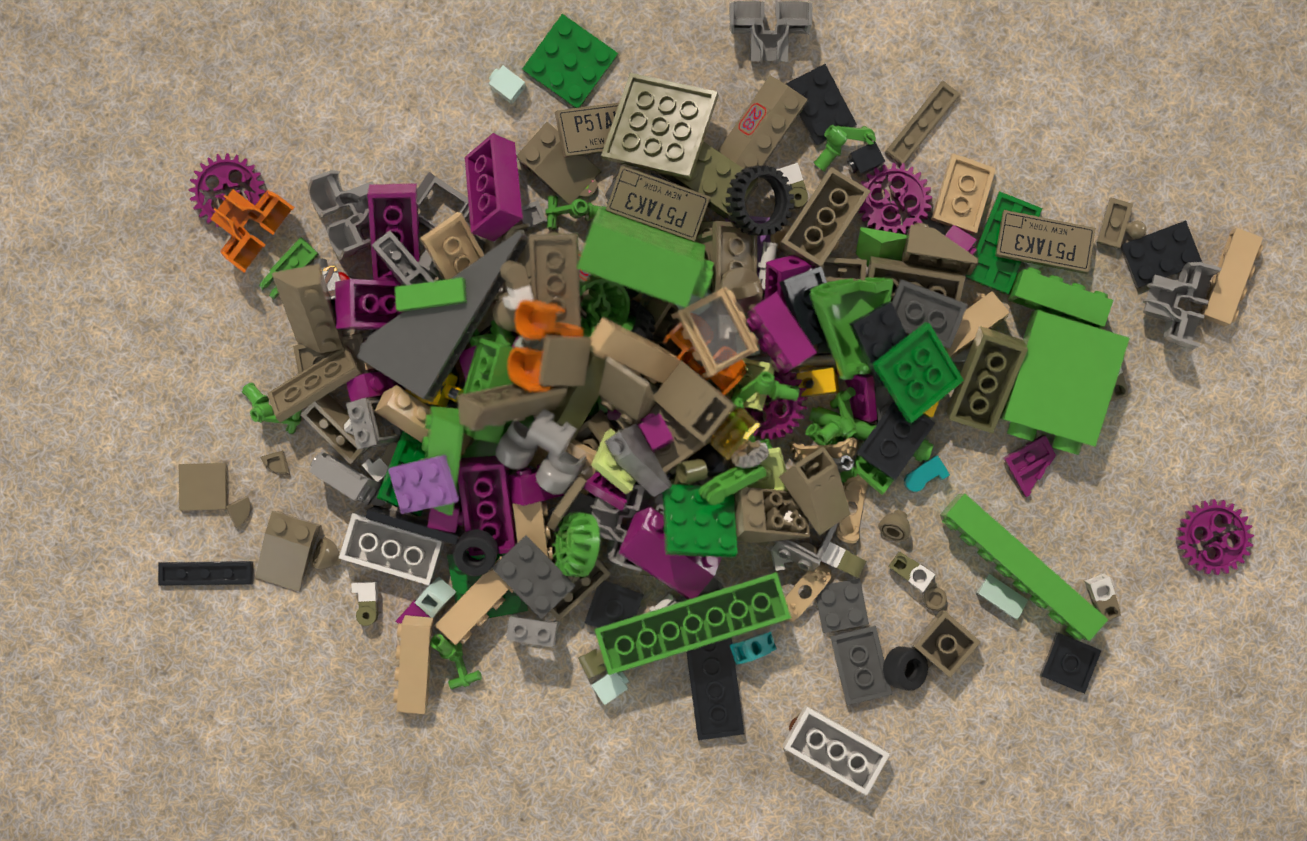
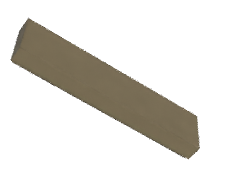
[885,80,961,165]

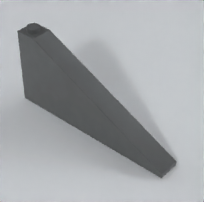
[357,231,529,402]

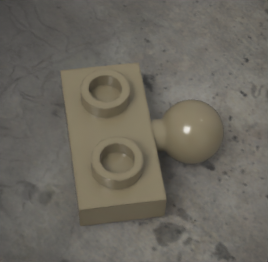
[1096,197,1147,249]

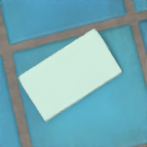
[976,574,1028,620]

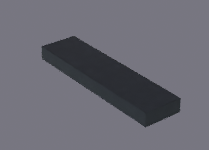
[158,561,253,586]

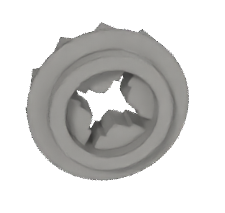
[731,440,769,468]

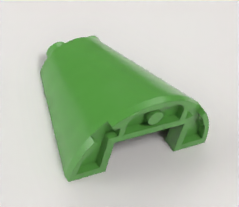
[810,277,893,380]

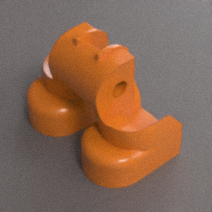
[210,189,295,273]
[507,300,584,392]
[663,313,747,395]

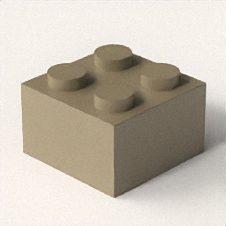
[911,610,981,678]

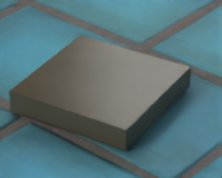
[538,336,591,386]
[178,463,227,511]
[547,476,586,531]

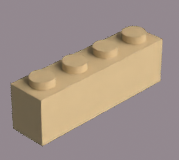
[1200,228,1263,326]
[944,291,1010,359]
[590,318,681,384]
[374,385,471,456]
[513,501,554,561]
[435,556,514,645]
[393,615,433,714]

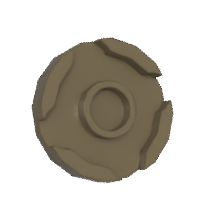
[717,267,763,314]

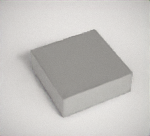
[522,200,547,231]

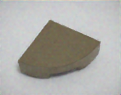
[260,450,290,474]
[225,496,250,528]

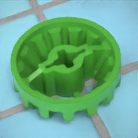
[580,275,630,338]
[553,512,600,578]

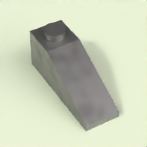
[372,231,434,286]
[605,424,672,497]

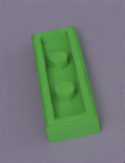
[395,278,467,312]

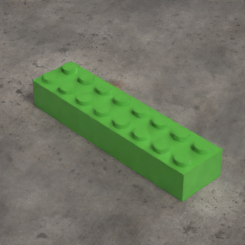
[940,493,1108,641]
[594,572,791,675]

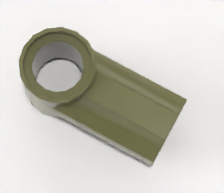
[670,459,707,485]
[578,648,607,679]

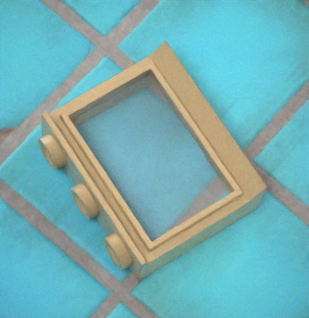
[671,287,759,378]

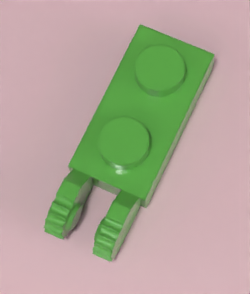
[259,237,319,299]
[699,464,767,505]

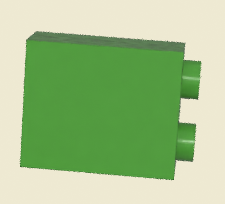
[577,207,714,308]
[1000,310,1130,455]

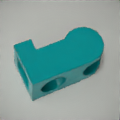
[904,455,950,492]
[730,631,777,665]

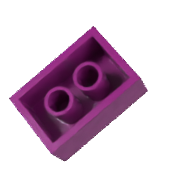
[335,279,404,330]
[745,292,816,375]

